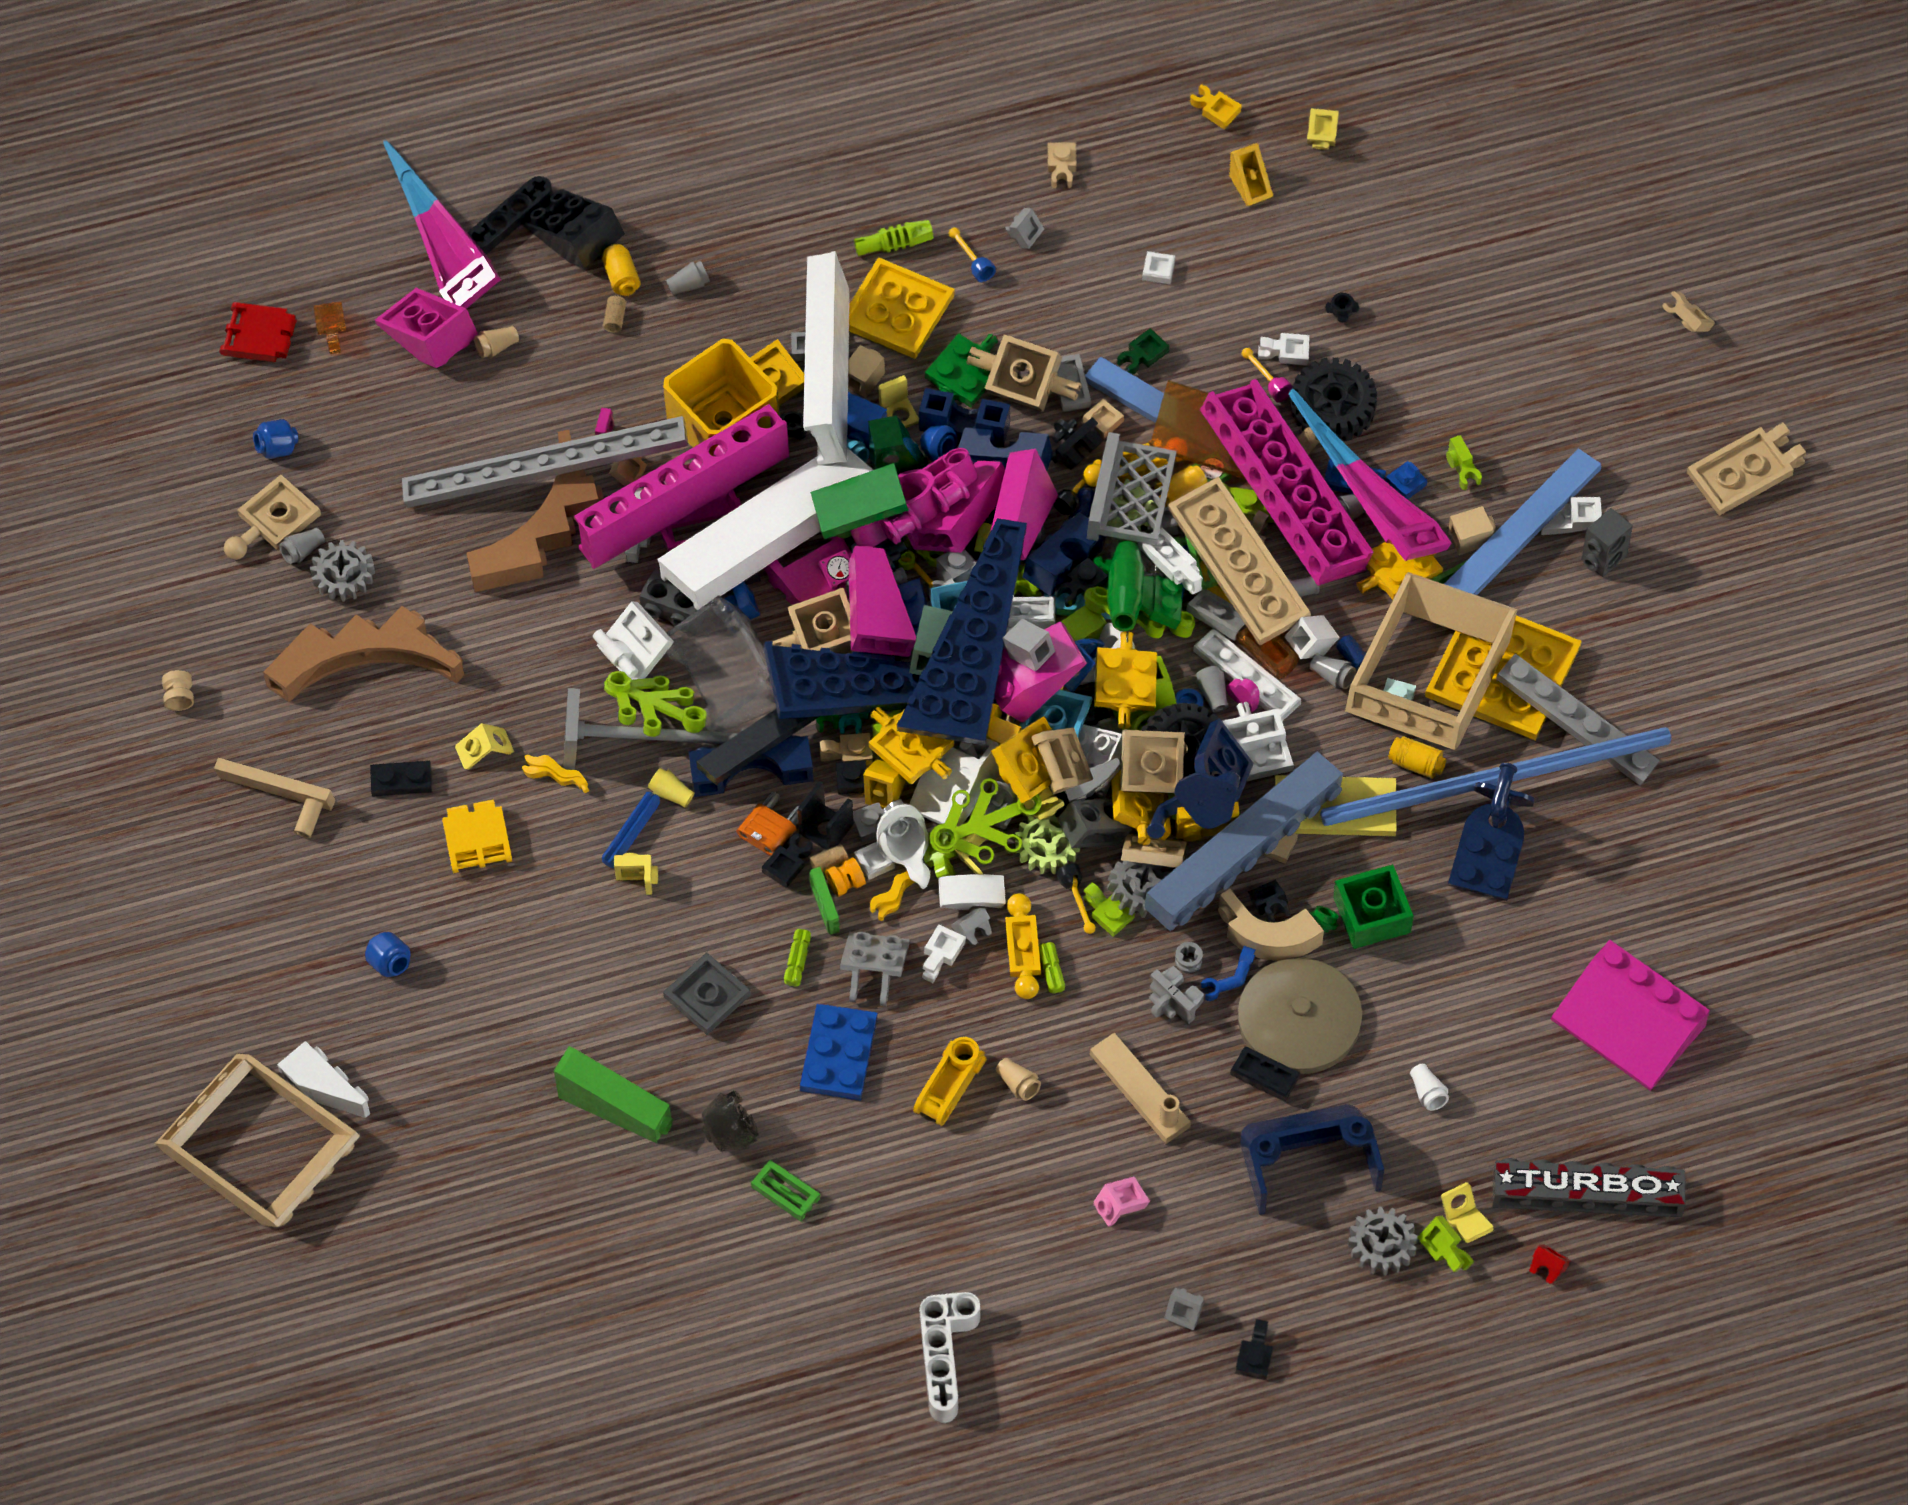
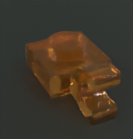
[313,301,346,354]

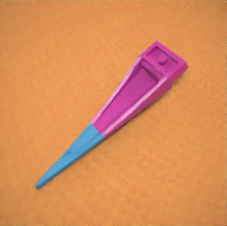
[383,140,501,308]
[1289,389,1452,561]

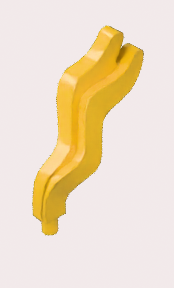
[522,754,589,793]
[870,871,915,921]

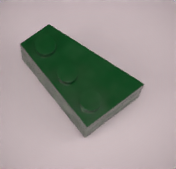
[868,415,929,474]

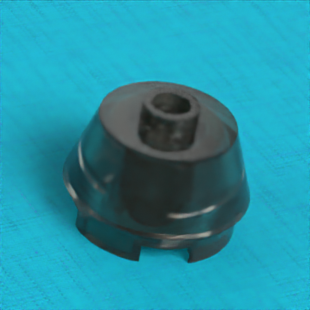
[702,1090,759,1152]

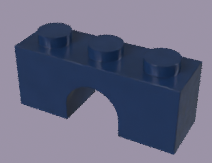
[919,388,1010,447]
[958,428,1053,471]
[1023,512,1106,596]

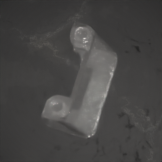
[666,595,776,732]

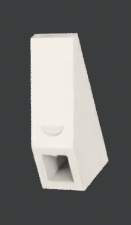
[277,1041,370,1118]

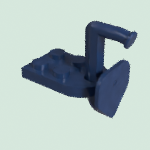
[1147,718,1254,839]
[1448,762,1534,901]

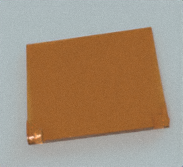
[1149,380,1246,479]

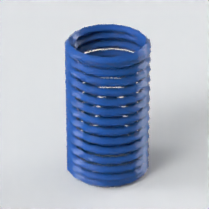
[1336,635,1366,671]

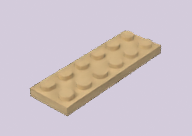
[1168,476,1311,645]

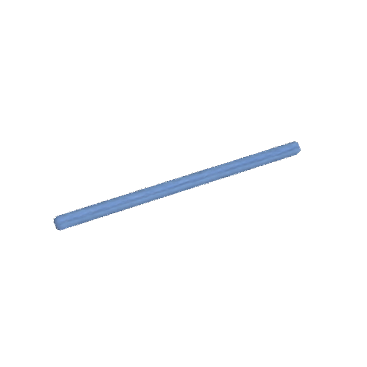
[1320,727,1671,826]

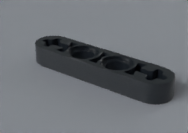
[467,176,553,255]

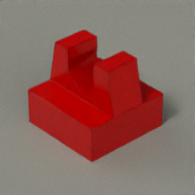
[1529,1244,1572,1284]

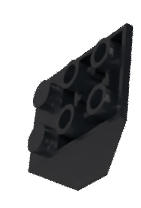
[522,189,625,269]

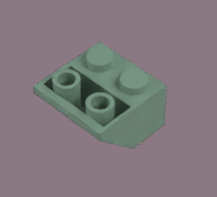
[909,605,953,675]

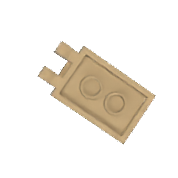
[1687,422,1806,516]

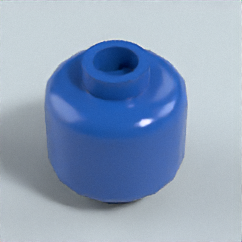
[253,419,299,459]
[365,932,411,977]

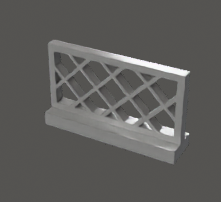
[1086,432,1177,545]

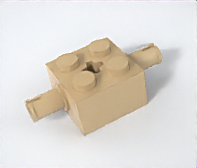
[967,334,1081,412]
[772,588,858,654]

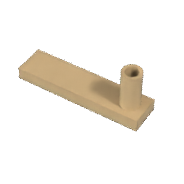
[214,758,335,838]
[1090,1033,1191,1144]

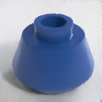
[920,425,958,462]

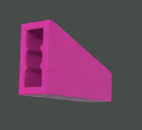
[991,449,1058,560]
[907,461,1005,553]
[848,546,916,657]

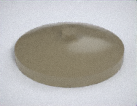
[1238,958,1362,1074]

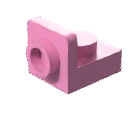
[1094,1177,1150,1226]

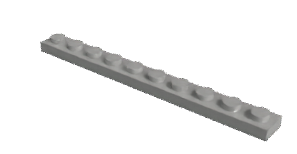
[402,416,688,508]

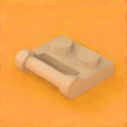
[1031,727,1094,794]

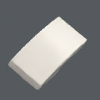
[938,874,1006,910]

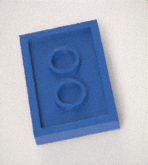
[800,1004,878,1100]

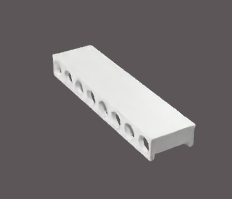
[803,251,850,465]
[658,448,873,611]

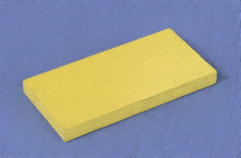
[1275,775,1396,836]

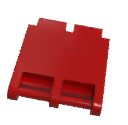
[219,302,297,362]

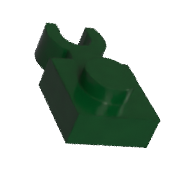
[1117,328,1170,375]

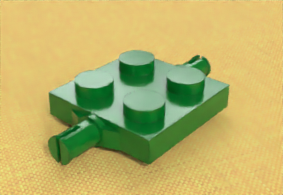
[924,333,998,408]

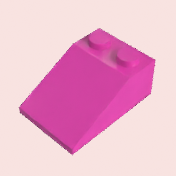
[375,288,478,368]
[994,622,1087,723]

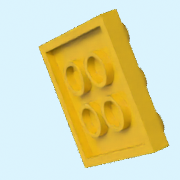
[849,257,955,359]

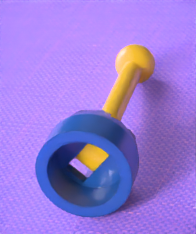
[949,228,996,282]

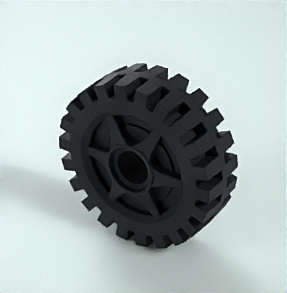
[1291,357,1377,441]
[1141,703,1218,778]

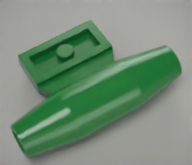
[1107,541,1182,631]

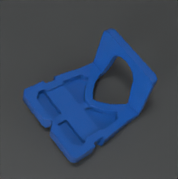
[1064,638,1105,692]

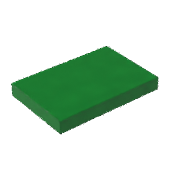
[810,463,908,539]

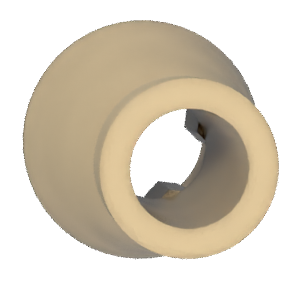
[474,326,519,358]
[996,1058,1041,1101]

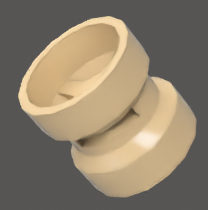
[162,670,194,711]

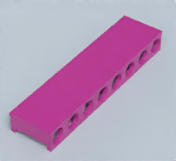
[1200,379,1373,586]
[574,404,789,569]

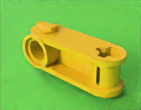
[913,1037,986,1126]

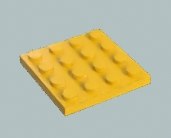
[1425,615,1582,741]

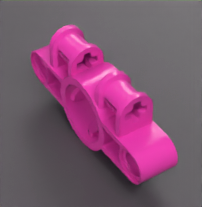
[850,448,978,547]

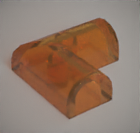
[1237,627,1299,679]

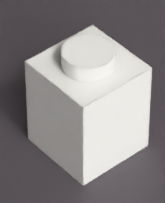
[1285,615,1340,659]

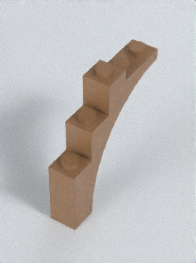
[466,430,604,592]
[263,606,464,702]

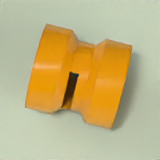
[825,857,866,897]

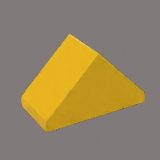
[1229,143,1274,206]

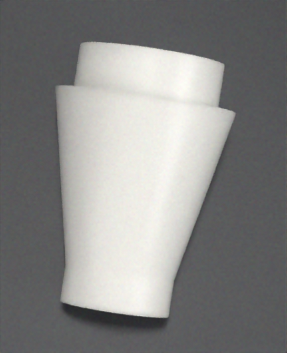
[1410,1064,1449,1111]

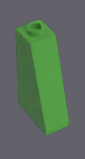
[554,1046,673,1143]

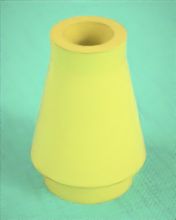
[648,768,695,808]

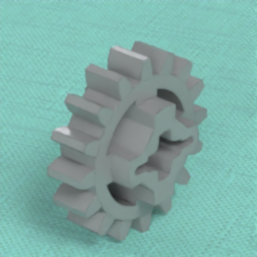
[310,540,375,601]
[1107,861,1170,918]
[1348,1207,1417,1276]

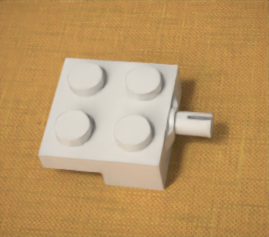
[1222,702,1294,781]

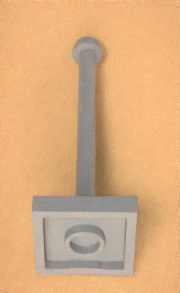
[563,688,746,770]

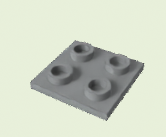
[840,932,910,1006]

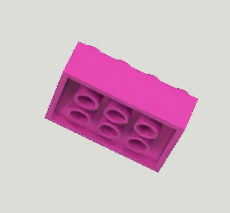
[1551,940,1710,1091]

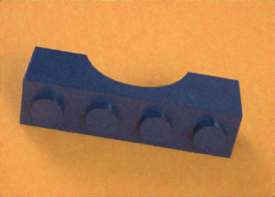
[689,735,814,797]

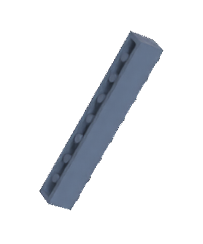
[1144,751,1343,931]

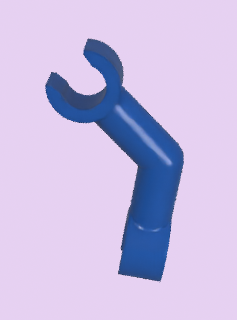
[1201,946,1256,1001]

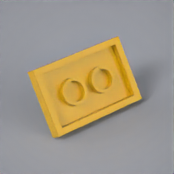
[991,716,1061,803]

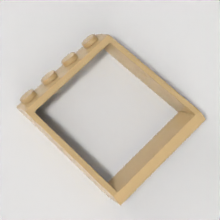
[1345,572,1517,750]
[155,1054,360,1227]

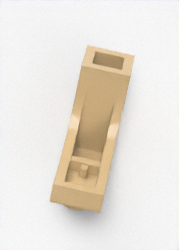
[1218,889,1324,961]

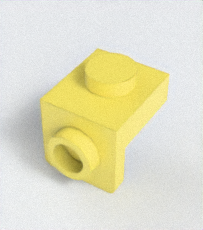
[1307,109,1339,150]
[614,853,658,895]

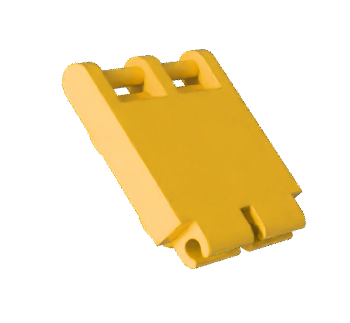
[442,799,513,873]

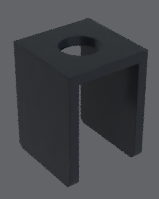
[797,781,854,850]

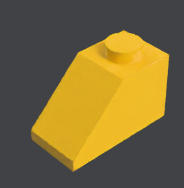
[864,759,906,809]

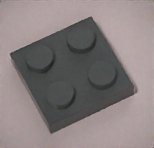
[663,952,751,1035]

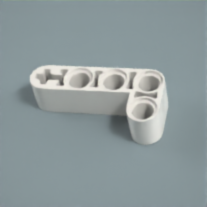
[920,1292,980,1423]

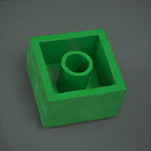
[1333,864,1414,949]

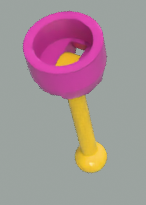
[1242,348,1293,402]

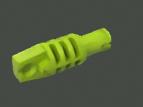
[854,220,934,257]

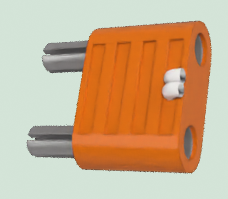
[736,792,799,856]

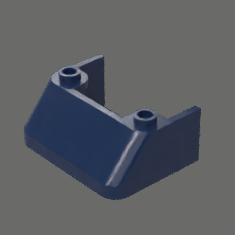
[1240,1104,1384,1215]

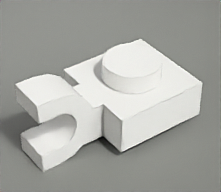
[1258,333,1309,365]
[922,925,966,983]

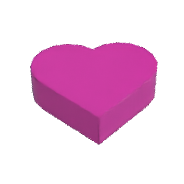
[1226,679,1260,713]

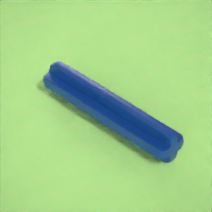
[602,791,660,868]

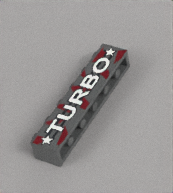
[1493,1158,1685,1217]

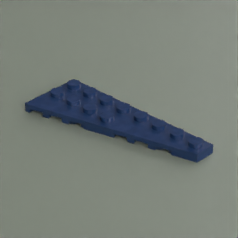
[897,518,1027,745]
[763,641,997,719]

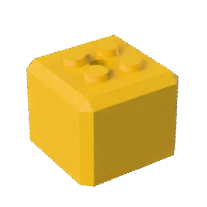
[663,339,780,456]

